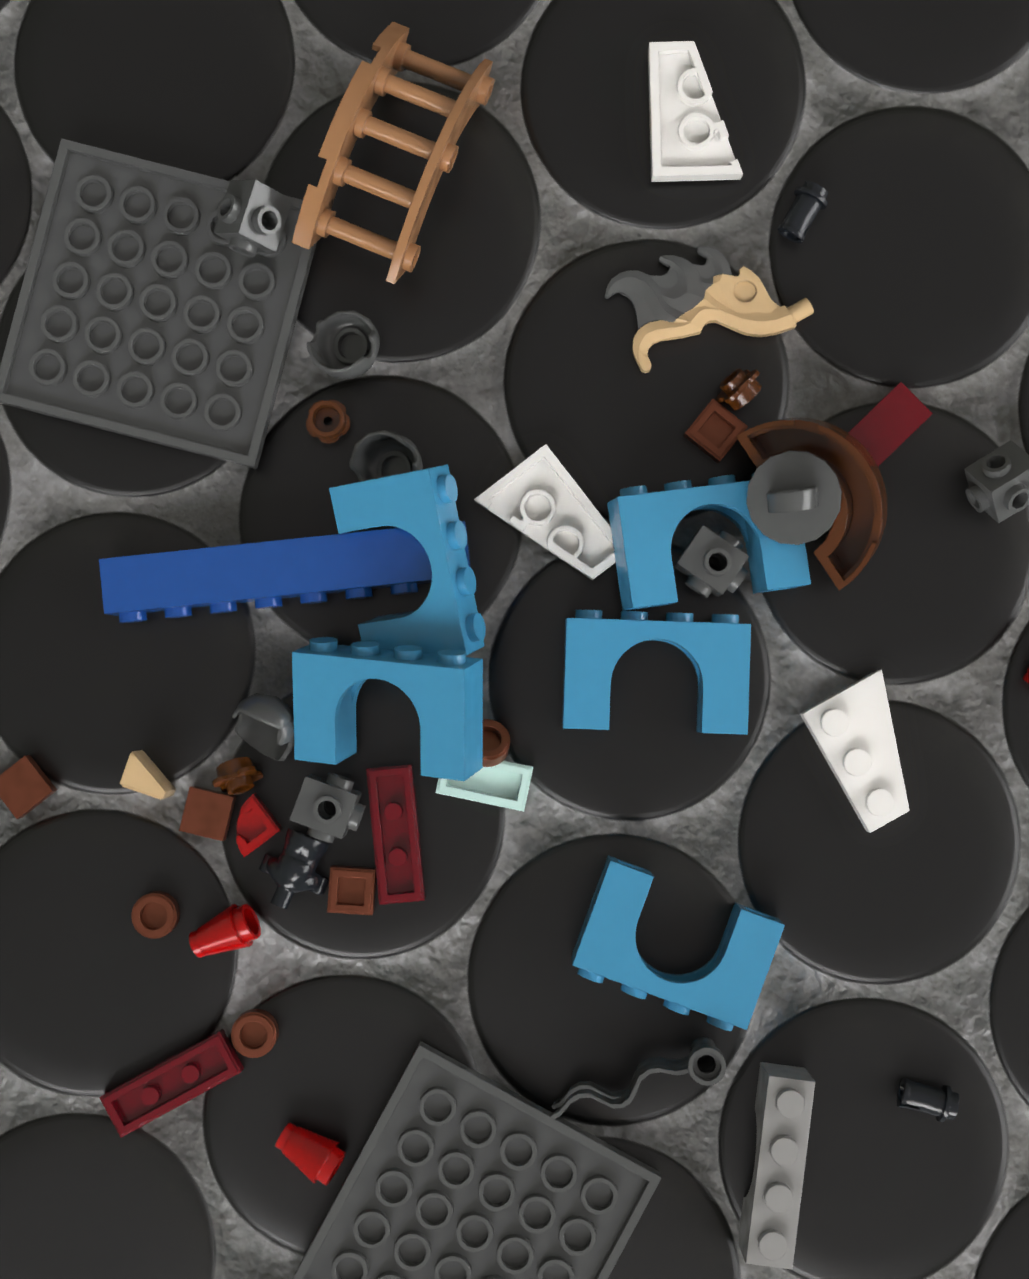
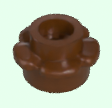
[306,399,350,444]

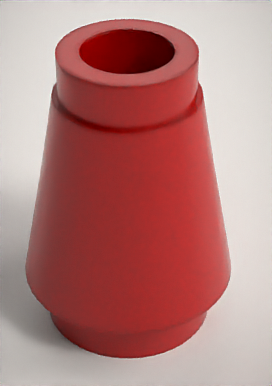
[189,904,261,958]
[275,1122,346,1186]

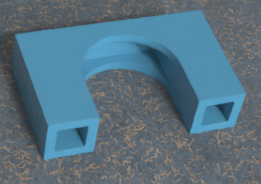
[329,464,486,655]
[607,473,811,611]
[562,610,751,735]
[292,637,483,781]
[571,855,785,1031]

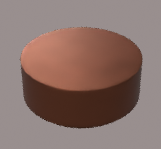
[483,719,510,767]
[131,891,180,939]
[231,1009,279,1058]

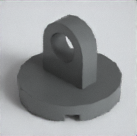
[746,450,842,545]

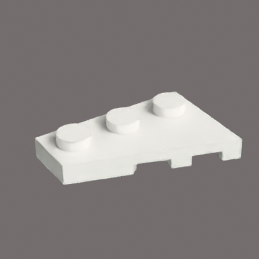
[648,41,743,182]
[474,444,616,580]
[800,669,910,833]

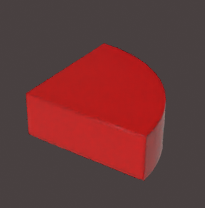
[236,793,283,857]

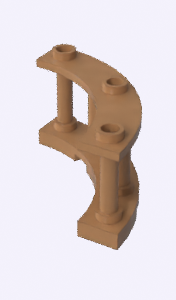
[292,22,495,284]

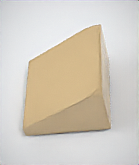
[120,750,176,800]

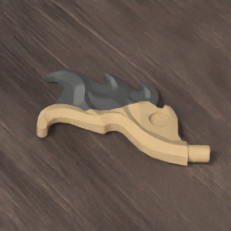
[605,247,814,373]

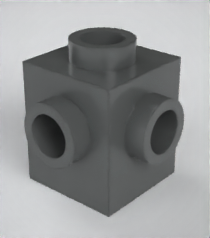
[214,179,292,257]
[964,440,1029,523]
[673,525,749,598]
[289,773,366,843]

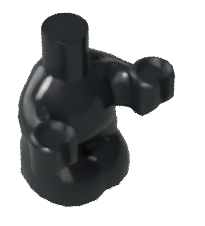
[259,828,329,909]

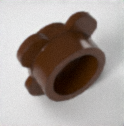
[715,368,762,410]
[212,757,263,795]

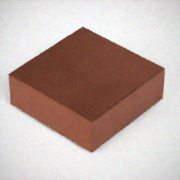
[683,399,748,463]
[0,755,57,819]
[179,786,237,841]
[327,865,376,915]

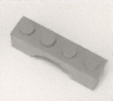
[738,1062,815,1270]

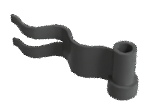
[550,1037,726,1120]

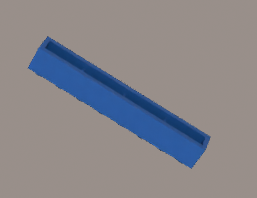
[99,521,471,623]

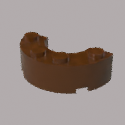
[736,417,887,590]

